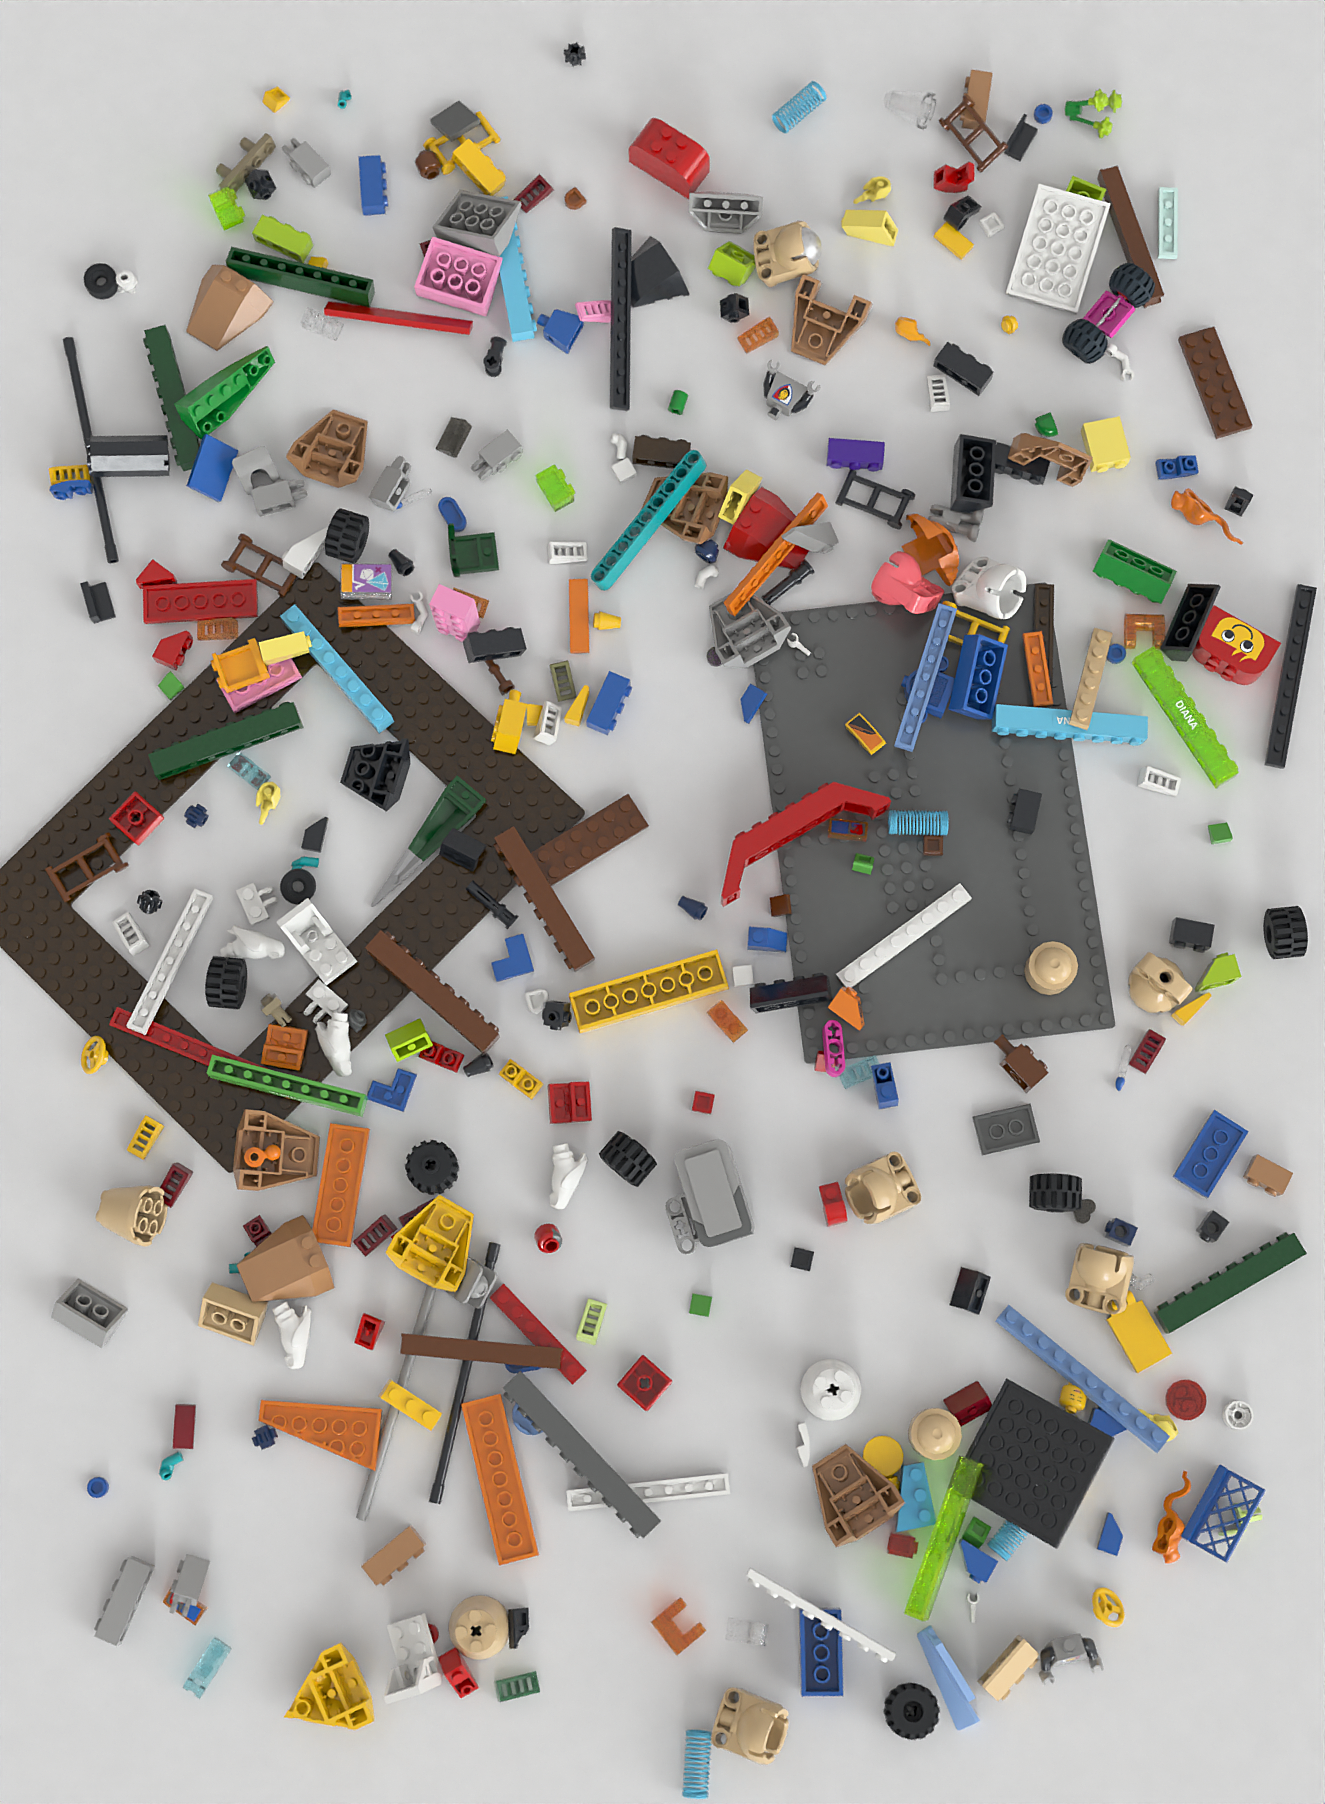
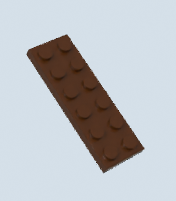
[1178,326,1253,439]
[531,794,649,886]

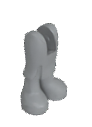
[928,505,984,542]

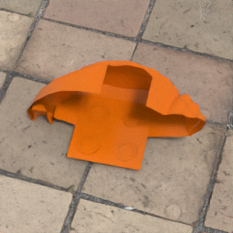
[902,513,959,586]

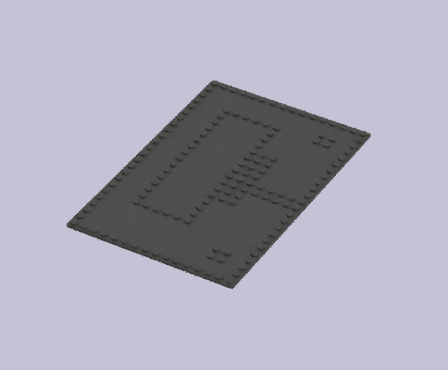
[754,583,1115,1064]

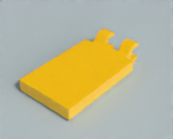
[1106,1290,1172,1373]

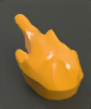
[895,317,931,346]

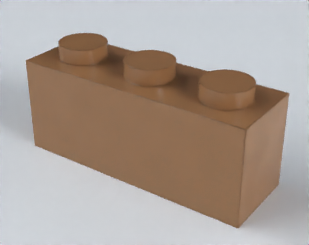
[960,69,993,130]
[361,1525,427,1586]

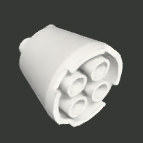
[800,1359,861,1421]

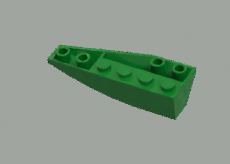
[174,346,275,439]

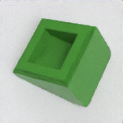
[158,671,184,700]
[1208,822,1233,845]
[689,1294,712,1317]
[962,1516,991,1548]

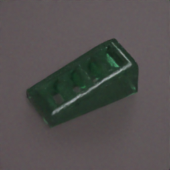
[494,1671,540,1702]

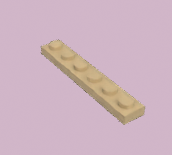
[1069,628,1113,730]

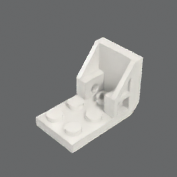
[277,898,357,985]
[384,1613,443,1704]

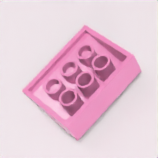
[414,237,502,317]

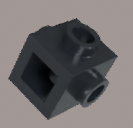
[244,169,277,200]
[720,293,749,323]
[542,1000,572,1030]

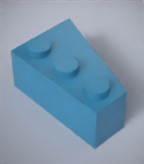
[895,1462,937,1532]

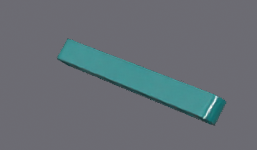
[591,450,706,590]

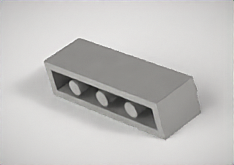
[94,1557,155,1646]

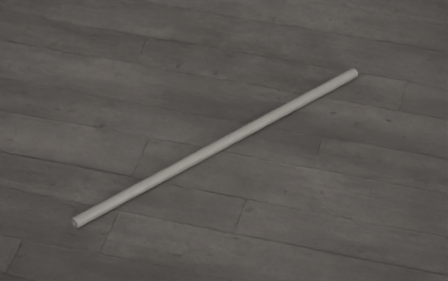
[356,1285,437,1521]

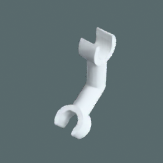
[1105,343,1134,381]
[410,592,428,635]

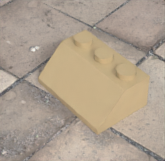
[198,1282,268,1346]
[977,1635,1039,1701]

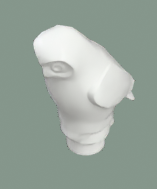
[220,925,285,959]
[315,1012,352,1077]
[549,1143,589,1210]
[272,1302,312,1369]

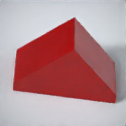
[136,559,178,589]
[354,1313,385,1350]

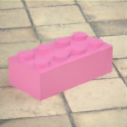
[429,584,480,642]

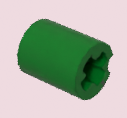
[668,390,688,415]

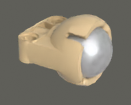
[754,221,822,287]

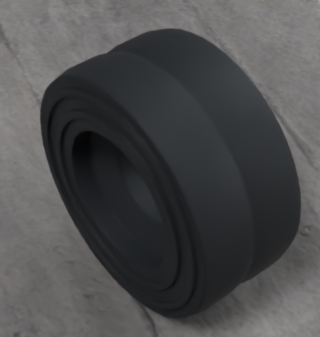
[84,263,119,299]
[280,869,316,904]

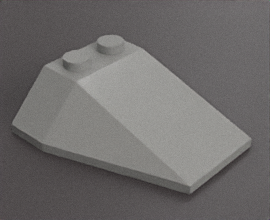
[709,593,791,668]

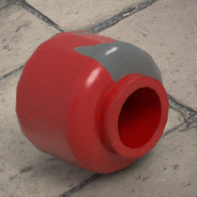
[534,1224,562,1253]

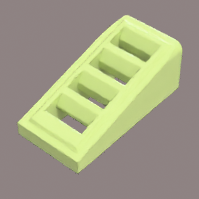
[576,1298,607,1345]

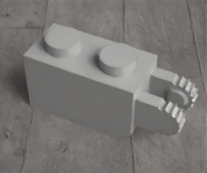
[369,456,411,512]

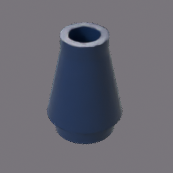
[678,896,708,920]

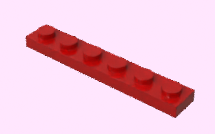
[489,1283,587,1385]

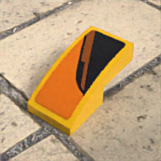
[845,713,886,755]

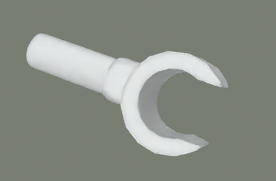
[787,633,811,656]
[966,1593,980,1623]

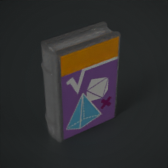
[340,563,392,601]

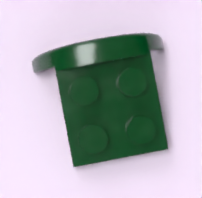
[448,523,499,578]

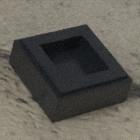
[790,1247,814,1272]

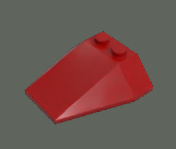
[723,487,810,570]

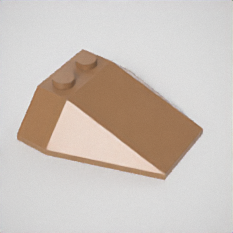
[186,264,273,351]
[286,409,368,488]
[641,472,728,544]
[233,1109,320,1191]
[236,1215,334,1302]
[812,1444,905,1548]

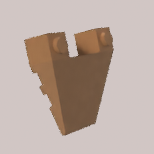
[791,274,873,365]
[1008,433,1093,487]

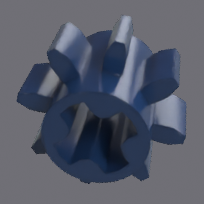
[184,804,209,829]
[251,1425,278,1450]

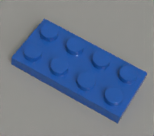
[1173,1110,1249,1199]

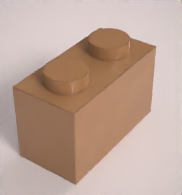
[1243,1154,1293,1197]

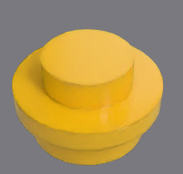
[1001,315,1018,334]

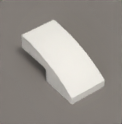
[796,1422,810,1467]

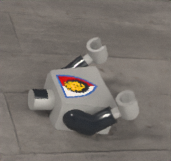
[763,360,820,420]
[1039,1634,1103,1685]

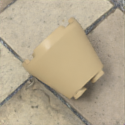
[96,1185,167,1246]
[449,1595,509,1660]

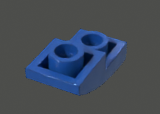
[1155,455,1199,480]
[50,480,93,500]

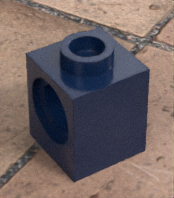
[1104,1218,1138,1247]

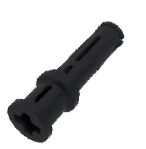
[762,560,815,605]
[465,880,519,930]

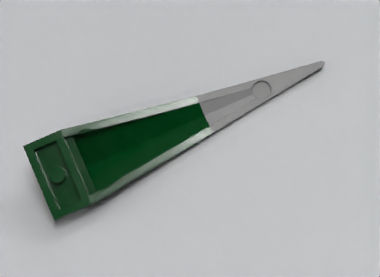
[371,776,486,907]

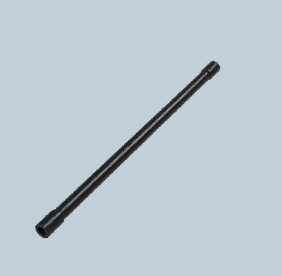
[63,337,119,563]
[429,1242,501,1504]

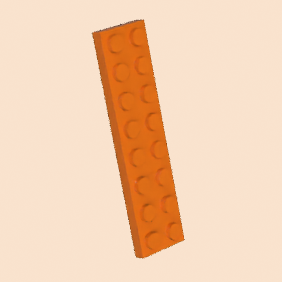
[461,1394,539,1565]

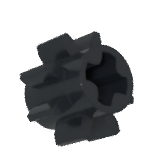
[564,42,586,67]
[137,890,163,914]

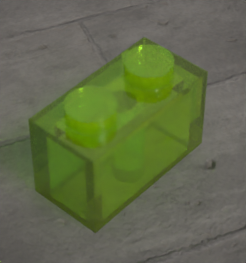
[535,464,575,512]

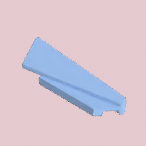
[917,1625,980,1730]

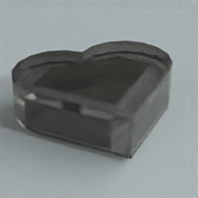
[1073,1199,1096,1224]

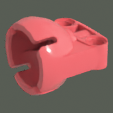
[871,551,944,614]

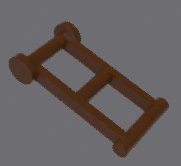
[938,94,1008,172]
[221,533,297,598]
[45,832,129,903]

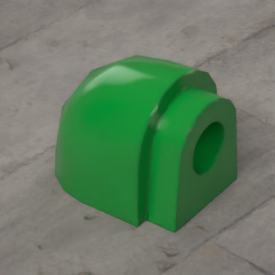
[1034,412,1058,437]

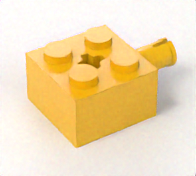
[491,690,527,754]

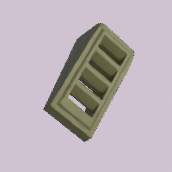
[549,660,577,702]

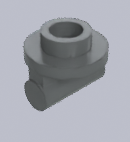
[347,1009,367,1033]

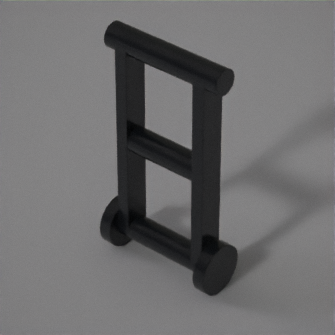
[835,470,916,529]

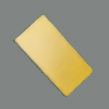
[934,222,974,260]

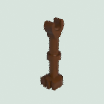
[485,660,515,696]

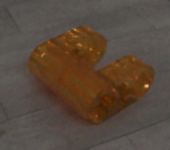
[1124,614,1165,650]
[651,1597,706,1655]

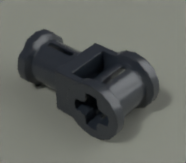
[483,336,507,377]

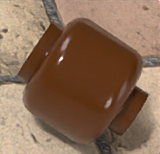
[415,150,442,179]

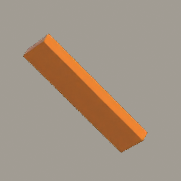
[569,579,589,654]
[337,604,415,627]
[1022,631,1053,708]

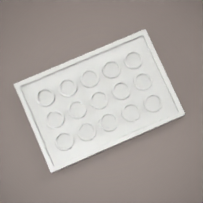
[1006,184,1110,314]

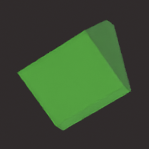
[852,853,874,875]

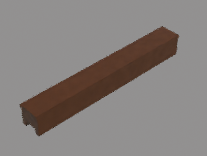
[1097,165,1164,308]
[400,1333,563,1369]

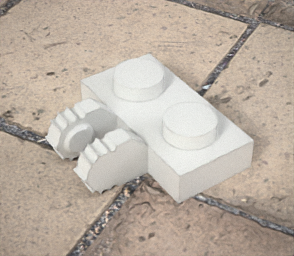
[236,883,279,926]
[304,979,348,1024]

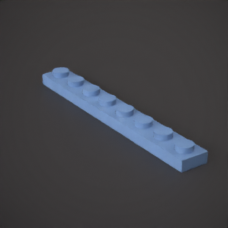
[894,603,957,752]

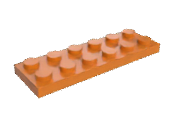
[312,1123,370,1247]

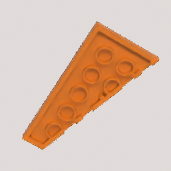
[259,1400,382,1472]

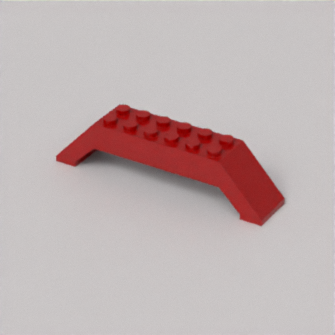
[721,782,891,907]

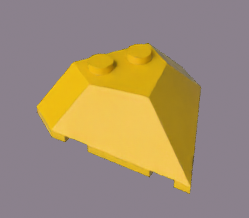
[284,1643,375,1730]

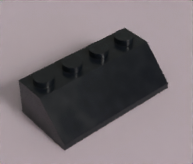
[950,434,996,513]
[1160,584,1221,662]
[750,973,833,1014]

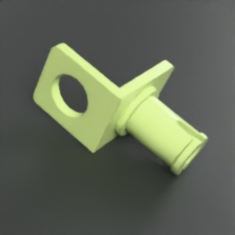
[1218,1503,1262,1536]

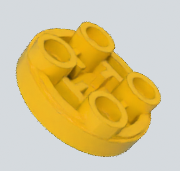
[862,1436,903,1477]

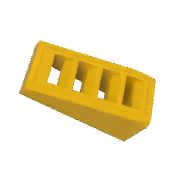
[49,465,91,486]
[564,685,590,726]
[1171,992,1211,1026]
[127,1115,164,1160]

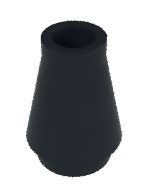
[388,549,414,576]
[463,1053,494,1077]

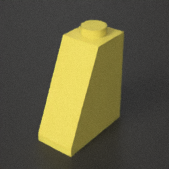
[841,210,898,246]
[718,469,762,525]
[258,631,312,666]

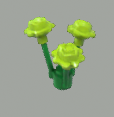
[1065,89,1122,138]

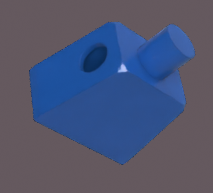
[537,309,584,354]

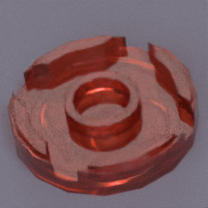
[1165,1380,1207,1420]

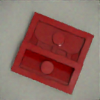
[548,1082,592,1124]

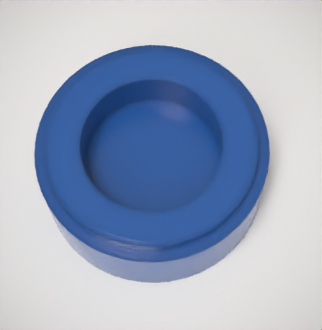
[1034,104,1053,124]
[1107,644,1126,664]
[87,1477,109,1498]

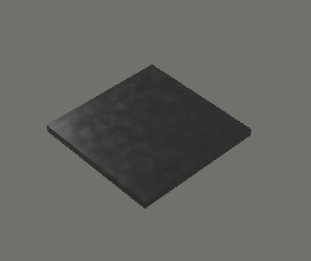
[949,1378,1115,1549]

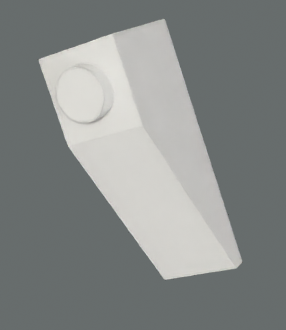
[282,527,328,579]

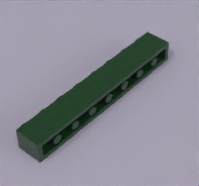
[226,247,375,308]
[143,325,200,471]
[148,702,304,780]
[1154,1232,1307,1334]

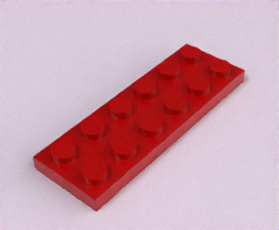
[143,579,258,624]

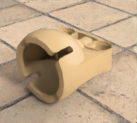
[1128,952,1193,1013]
[845,1151,921,1224]
[1065,1243,1134,1315]
[711,1688,789,1765]

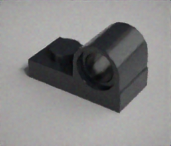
[943,195,982,231]
[1224,486,1253,517]

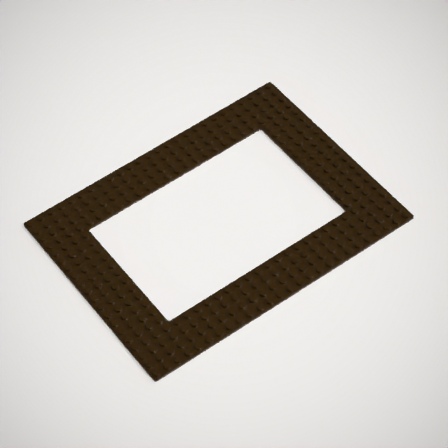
[0,562,585,1173]

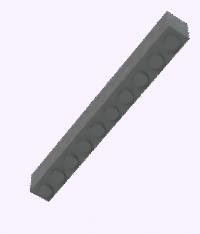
[503,1371,661,1539]

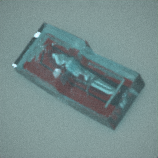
[227,752,271,790]

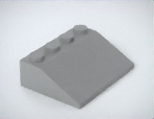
[433,190,522,256]

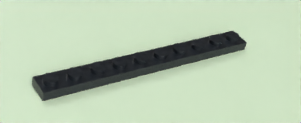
[610,227,632,411]
[1264,584,1317,769]

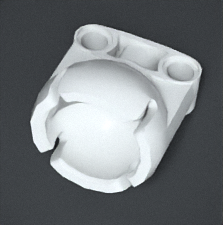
[952,556,1026,619]

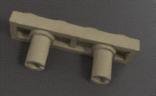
[216,133,276,199]
[260,993,292,1028]

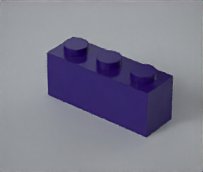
[826,438,885,472]

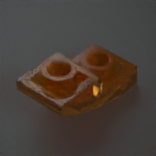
[706,1000,748,1043]

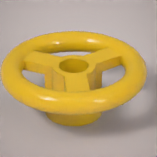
[81,1036,108,1074]
[1092,1587,1124,1627]

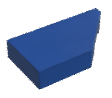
[740,683,767,724]
[1097,1512,1123,1556]

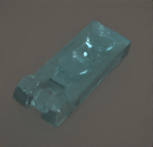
[183,1637,232,1699]

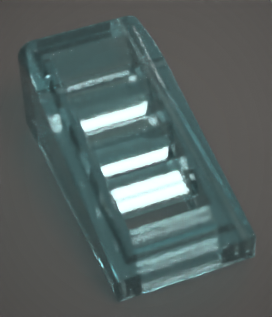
[839,1055,879,1089]

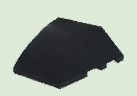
[631,236,689,308]
[340,738,411,812]

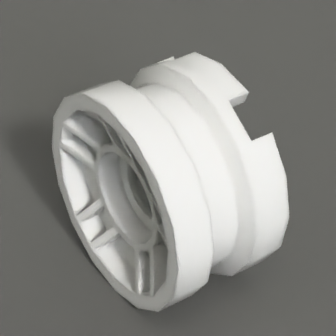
[1222,1401,1254,1430]

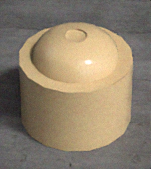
[1024,941,1078,995]
[908,1408,962,1460]

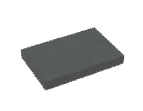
[972,1104,1040,1156]

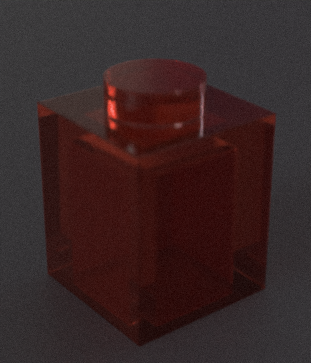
[886,1532,918,1558]

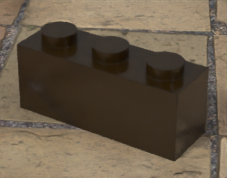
[632,435,691,469]

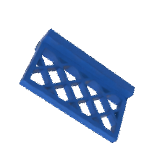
[1181,1464,1266,1563]

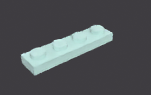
[1158,187,1178,259]

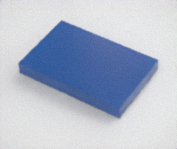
[186,434,239,502]

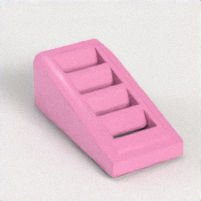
[575,300,611,323]

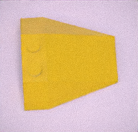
[385,1195,474,1292]

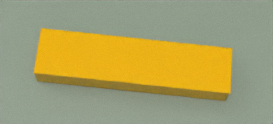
[569,949,729,1033]

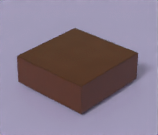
[923,835,943,856]
[770,894,792,917]

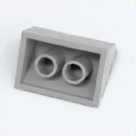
[51,1279,128,1348]

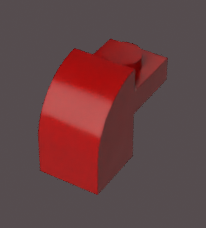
[934,162,975,193]
[819,1182,848,1227]

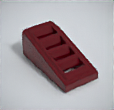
[513,174,554,213]
[1128,1029,1166,1074]
[160,1162,193,1208]
[353,1214,398,1257]

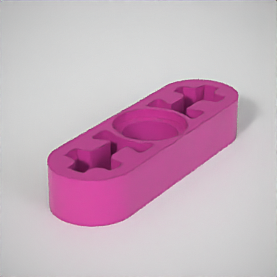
[822,1020,845,1077]

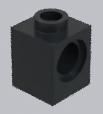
[1196,1210,1230,1243]

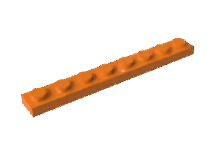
[724,492,828,616]

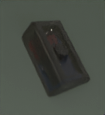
[436,417,472,458]

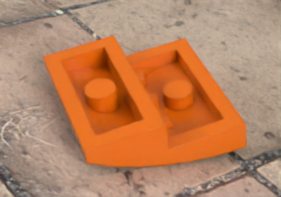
[261,1023,308,1070]

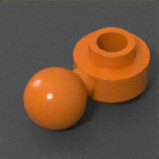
[244,1145,281,1168]

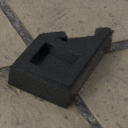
[508,1607,529,1649]

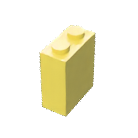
[1081,416,1131,473]

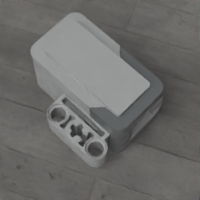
[665,1139,755,1254]

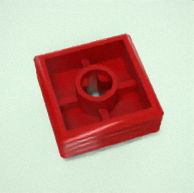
[109,792,164,846]
[617,1355,672,1411]

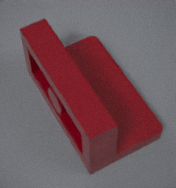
[943,1381,992,1426]

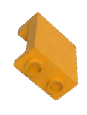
[211,638,270,693]

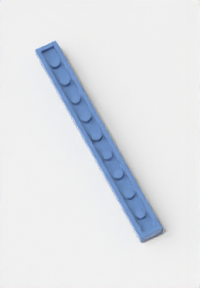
[996,1305,1170,1453]

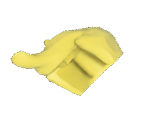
[853,176,891,204]
[256,782,280,825]
[1137,1409,1178,1441]

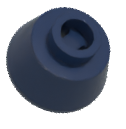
[695,539,719,564]

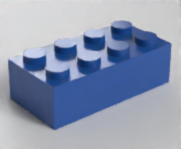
[948,634,1008,720]
[799,1608,843,1696]

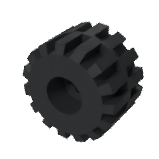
[325,508,369,564]
[1263,906,1308,959]
[205,956,247,1009]
[599,1131,657,1187]
[405,1140,459,1195]
[1029,1174,1082,1213]
[883,1682,940,1740]

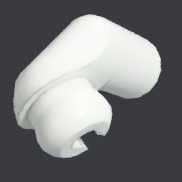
[610,433,627,460]
[695,565,719,589]

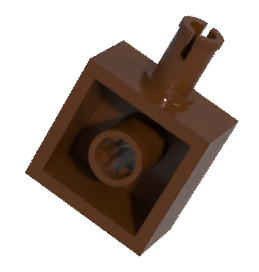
[993,1034,1049,1093]

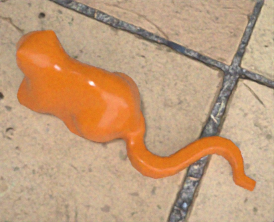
[1171,488,1243,545]
[1152,1471,1191,1563]

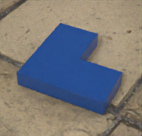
[491,934,534,982]
[367,1068,417,1112]

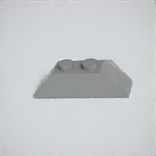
[689,192,763,233]

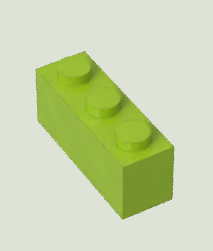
[252,214,313,263]

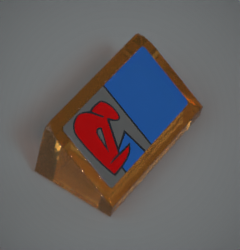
[828,818,868,842]
[163,1586,207,1626]

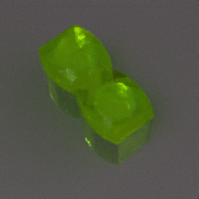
[208,186,245,230]

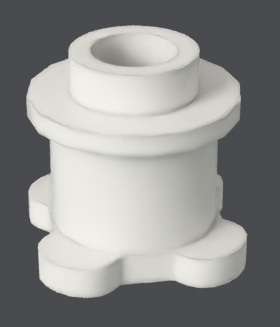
[116,270,138,294]

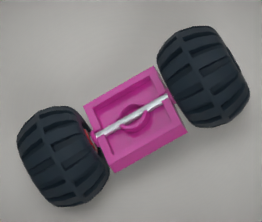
[1062,263,1155,364]

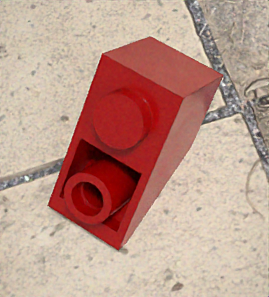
[152,631,193,670]
[438,1647,479,1698]

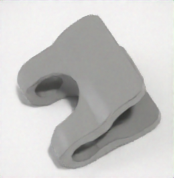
[232,446,280,495]
[445,1257,497,1309]

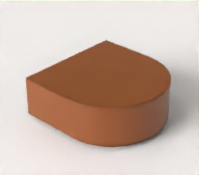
[565,187,587,210]

